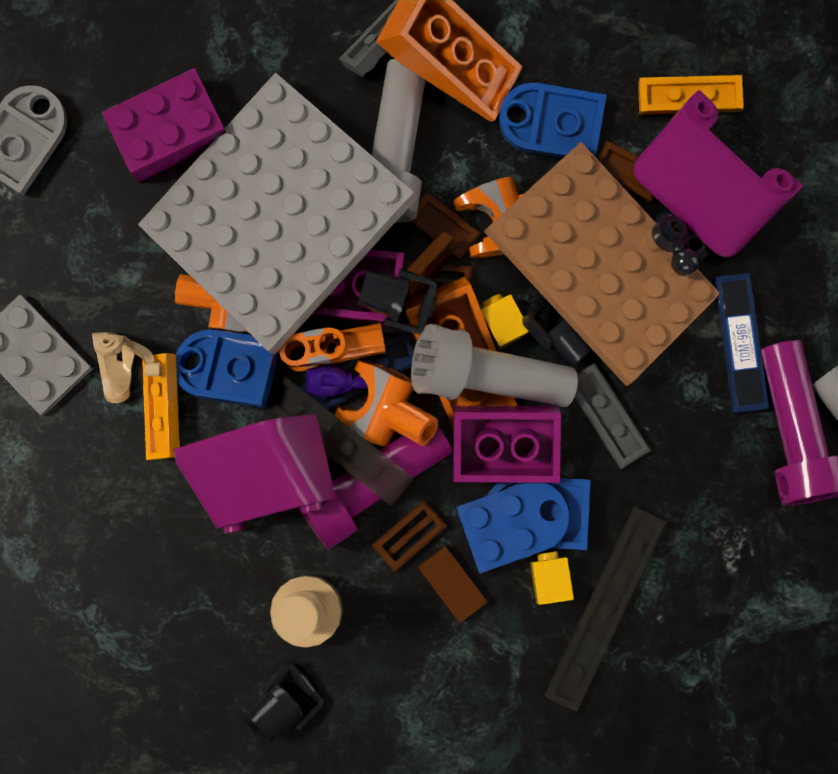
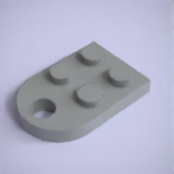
[0,85,67,196]

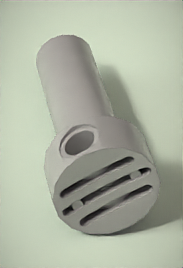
[371,59,426,223]
[411,323,578,407]

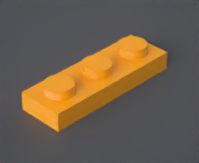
[638,75,743,115]
[142,353,180,460]

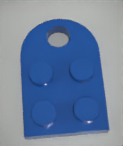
[499,83,606,158]
[176,330,279,409]
[488,478,591,550]
[456,483,570,574]

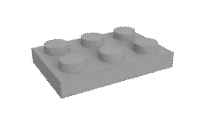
[0,295,93,416]

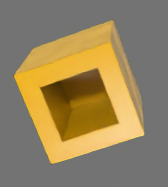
[481,294,530,351]
[530,551,574,605]

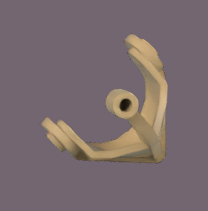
[92,332,162,403]

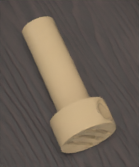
[270,575,343,648]

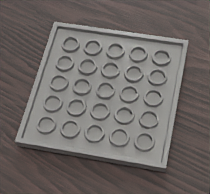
[138,73,418,355]

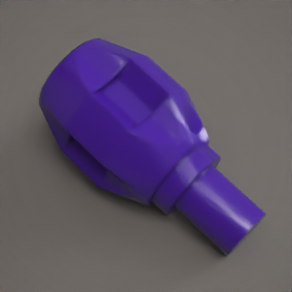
[306,366,368,397]

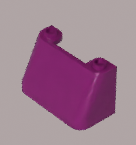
[633,90,803,257]
[173,414,336,534]

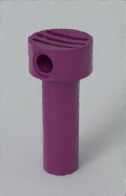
[761,340,838,506]
[299,427,452,550]

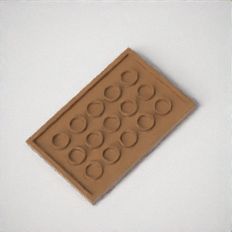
[484,142,719,386]

